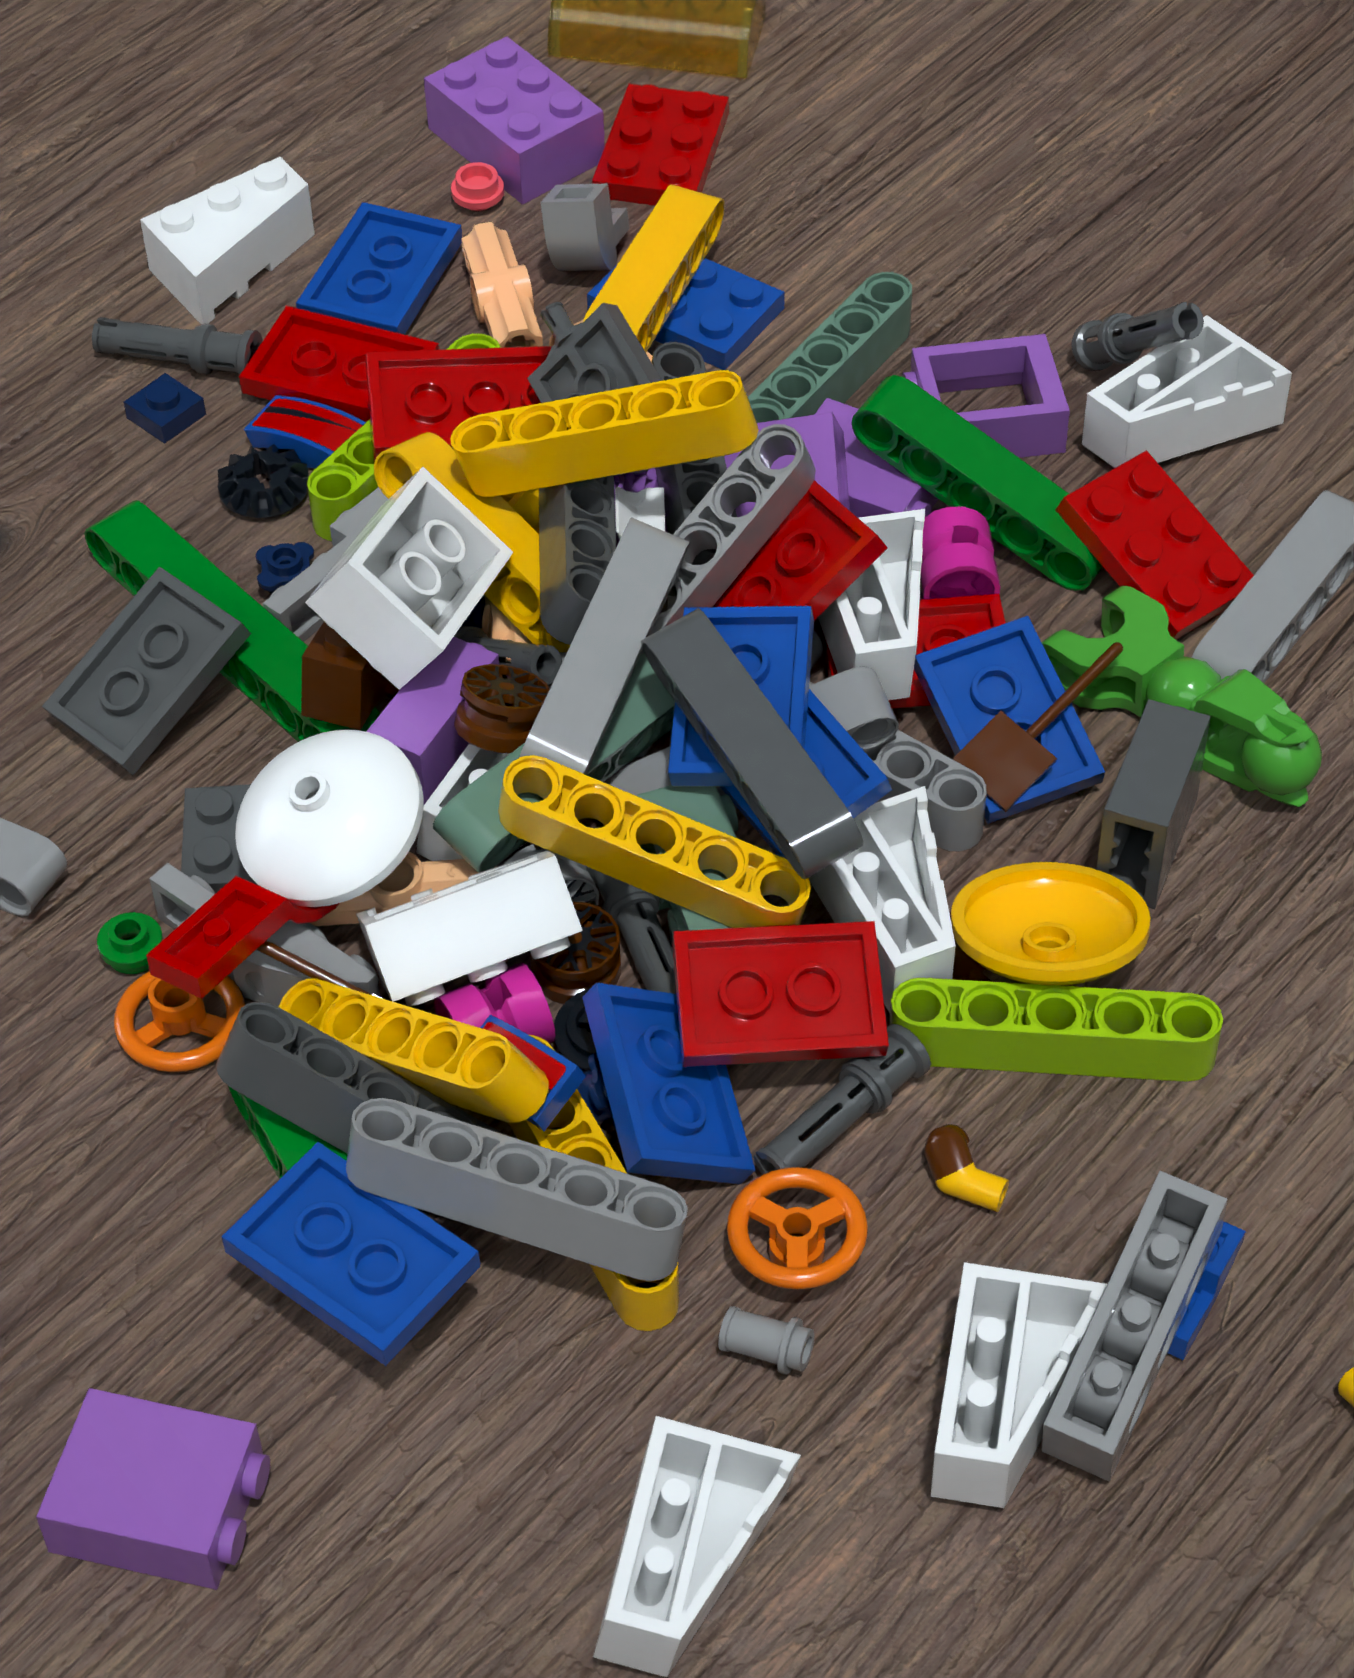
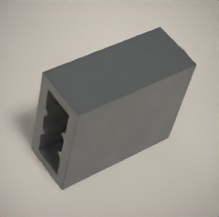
[1096,699,1211,909]

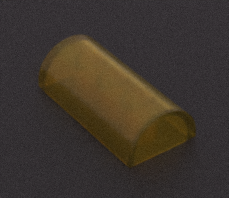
[548,0,766,78]

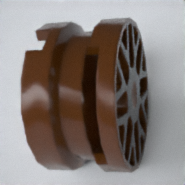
[454,664,550,753]
[530,902,621,1004]

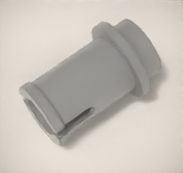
[718,1306,815,1375]

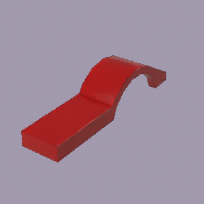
[146,876,340,999]

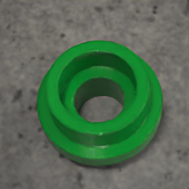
[97,912,163,974]

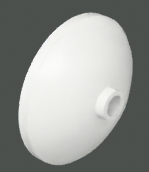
[235,730,424,907]

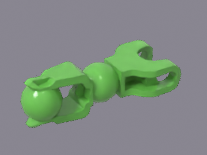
[1042,586,1323,807]

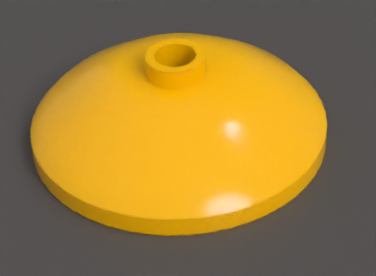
[951,862,1151,985]

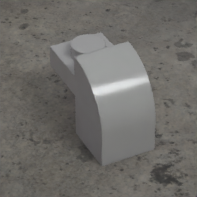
[540,183,630,271]

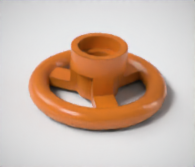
[114,971,245,1072]
[727,1167,868,1289]

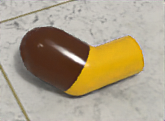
[925,1124,1009,1212]

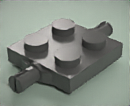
[527,302,662,474]

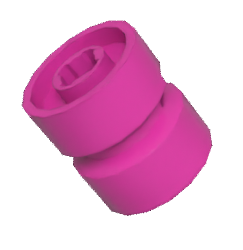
[920,506,1001,599]
[434,962,555,1044]

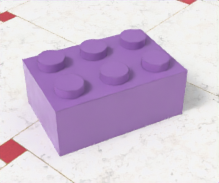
[424,36,605,205]

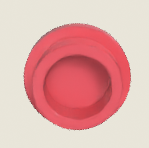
[451,162,504,211]

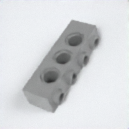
[1042,1171,1227,1482]

